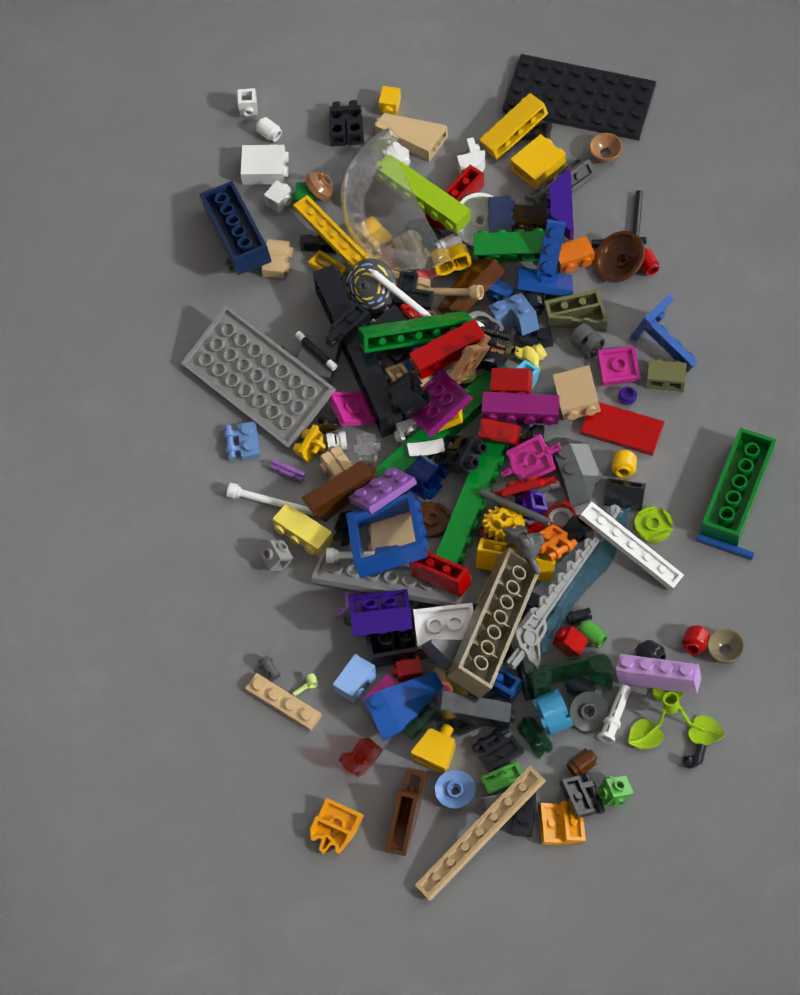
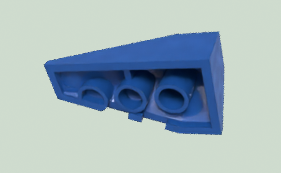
[363,671,445,741]

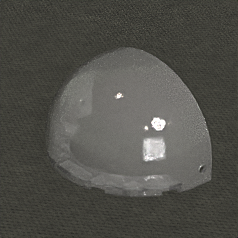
[340,127,452,272]

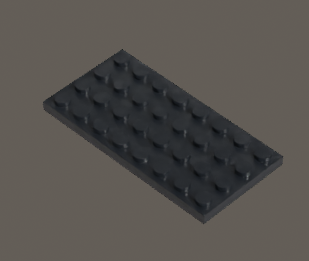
[503,54,657,141]

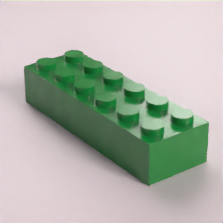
[701,428,777,546]

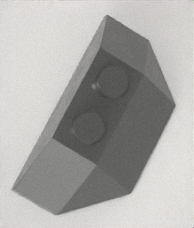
[546,437,601,507]
[421,639,462,669]

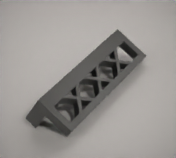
[524,157,596,207]

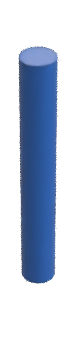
[697,533,755,559]

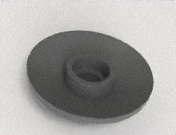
[569,691,608,731]

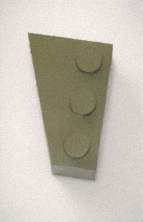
[543,289,608,331]

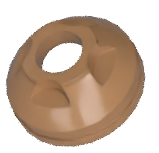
[590,133,622,163]
[305,172,333,201]

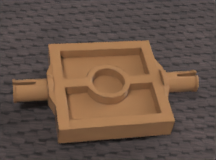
[449,334,491,385]

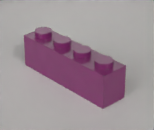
[482,392,559,426]

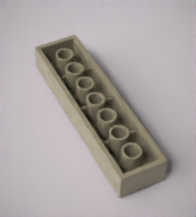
[446,547,541,698]

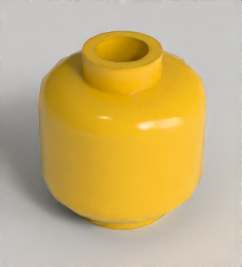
[611,450,637,478]

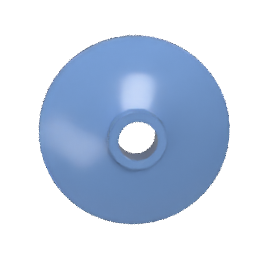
[435,770,476,809]

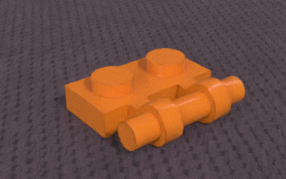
[539,524,577,561]

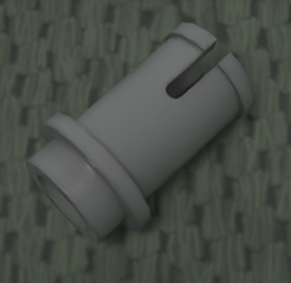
[258,655,281,682]

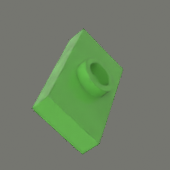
[480,761,523,797]

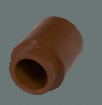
[566,748,597,777]

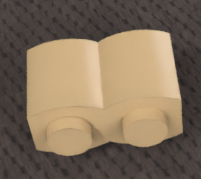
[261,239,293,279]

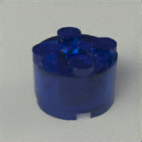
[404,455,446,501]

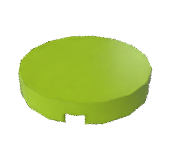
[634,506,673,544]

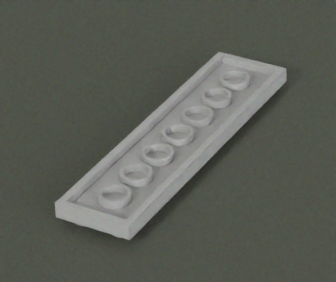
[311,549,472,606]

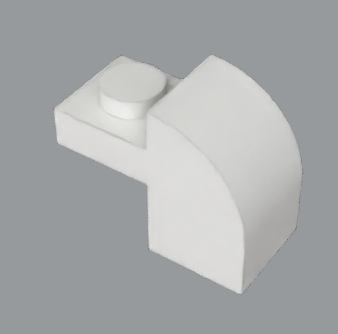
[457,137,486,174]

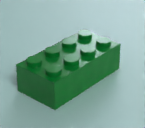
[473,228,545,263]

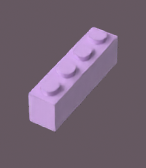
[616,654,702,694]

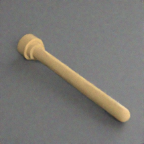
[417,285,484,300]

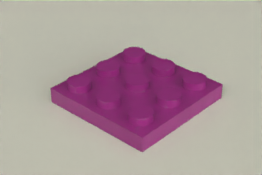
[410,369,473,437]

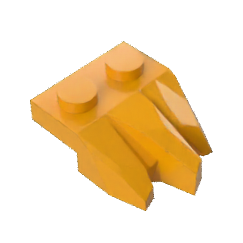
[310,798,364,855]

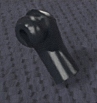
[682,743,707,769]

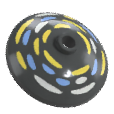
[346,258,397,314]

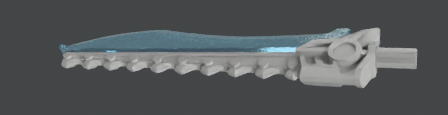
[505,504,631,670]

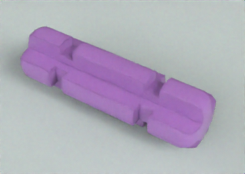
[270,460,306,482]

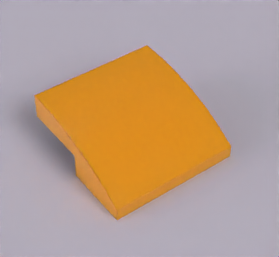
[538,801,586,845]

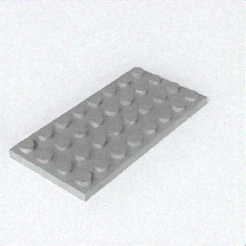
[181,305,336,449]

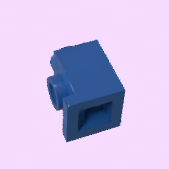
[486,279,515,303]

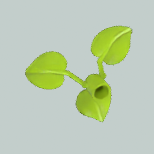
[628,688,724,749]

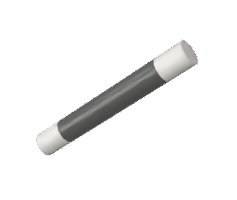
[505,480,560,502]

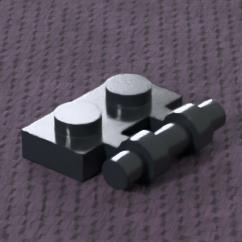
[471,728,524,773]
[559,774,606,819]

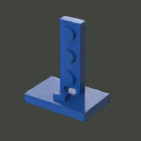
[517,219,573,296]
[630,294,698,372]

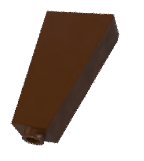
[437,258,505,314]
[302,460,378,522]

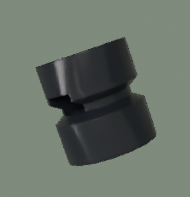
[515,423,545,447]

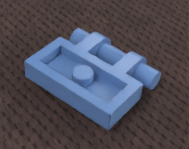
[223,421,261,461]

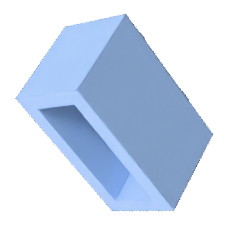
[333,654,377,704]

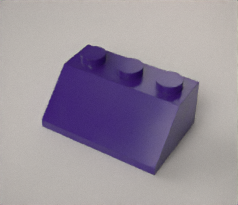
[348,589,413,636]

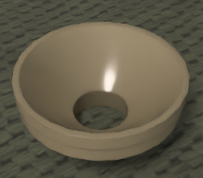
[708,629,744,664]

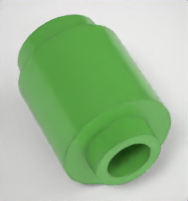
[578,620,608,648]

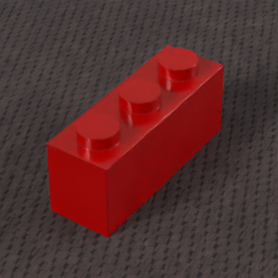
[409,551,472,597]

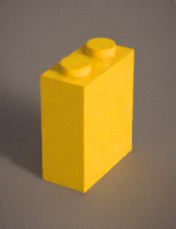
[510,134,566,189]

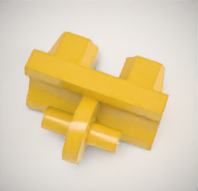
[293,425,326,463]

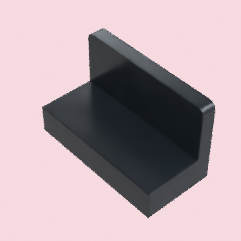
[604,478,646,511]

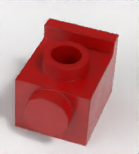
[392,654,422,683]

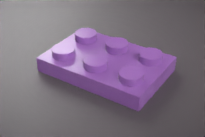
[348,467,417,514]

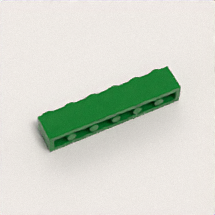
[358,311,473,353]

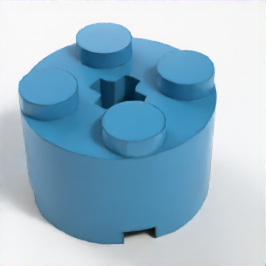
[532,688,573,736]

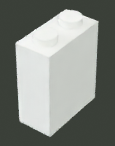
[241,145,289,185]

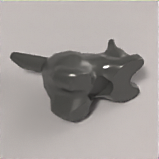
[503,525,545,575]

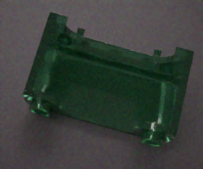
[527,652,613,707]

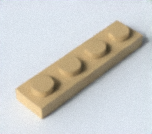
[245,673,322,732]

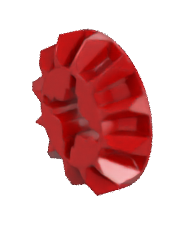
[399,304,422,319]

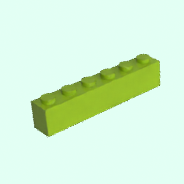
[374,153,471,234]

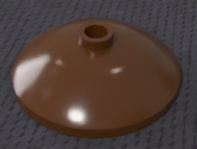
[594,231,645,283]

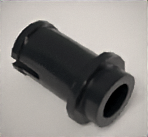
[566,607,592,625]

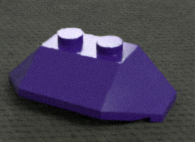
[546,169,574,240]

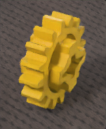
[483,506,525,542]

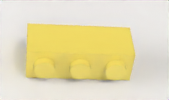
[273,503,334,558]

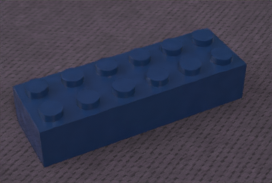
[199,181,272,275]

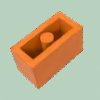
[557,236,595,274]

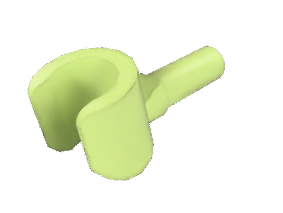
[293,673,318,696]

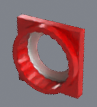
[543,500,577,529]

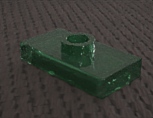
[402,703,437,740]

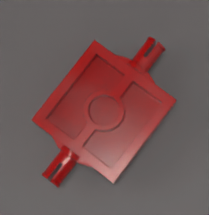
[492,475,557,498]

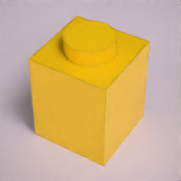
[379,86,401,115]

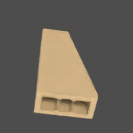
[374,113,448,162]

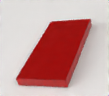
[580,402,665,456]

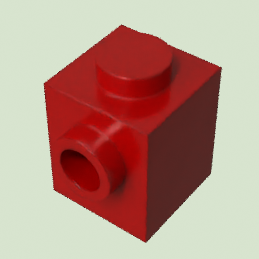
[552,626,589,657]

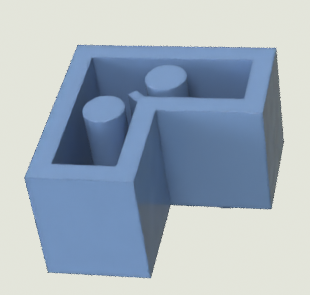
[488,292,539,336]

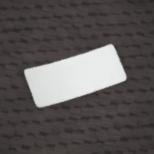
[407,438,445,456]

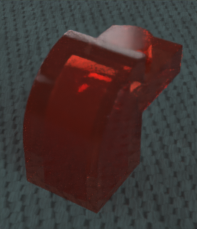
[338,737,383,777]

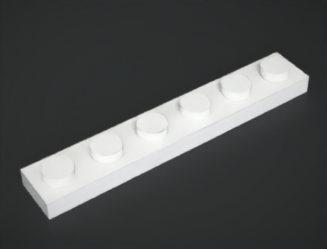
[579,502,684,591]

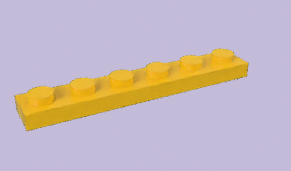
[293,195,370,267]

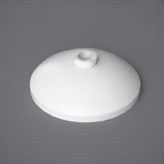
[457,193,494,247]

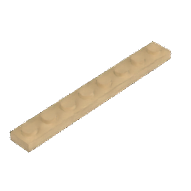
[415,766,546,901]

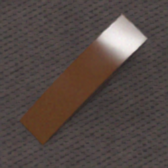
[385,768,429,856]

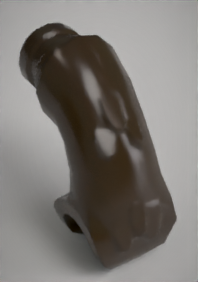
[317,417,344,433]

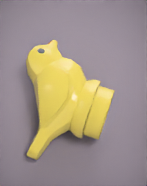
[514,343,547,368]

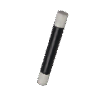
[295,331,338,371]

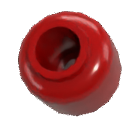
[682,625,710,655]

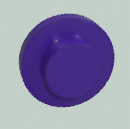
[618,386,637,405]

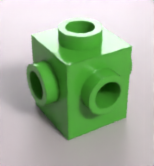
[597,776,634,807]

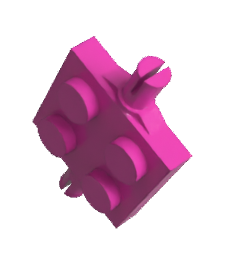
[501,434,562,483]

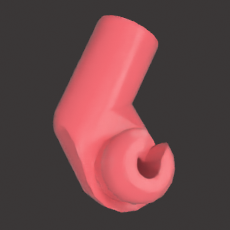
[416,268,438,279]

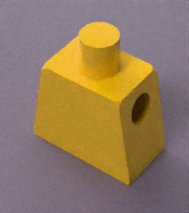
[411,724,456,774]

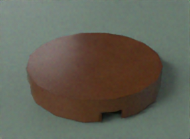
[419,501,450,538]

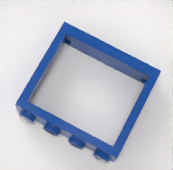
[346,492,429,579]

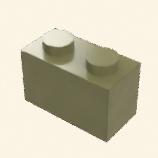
[646,359,687,392]

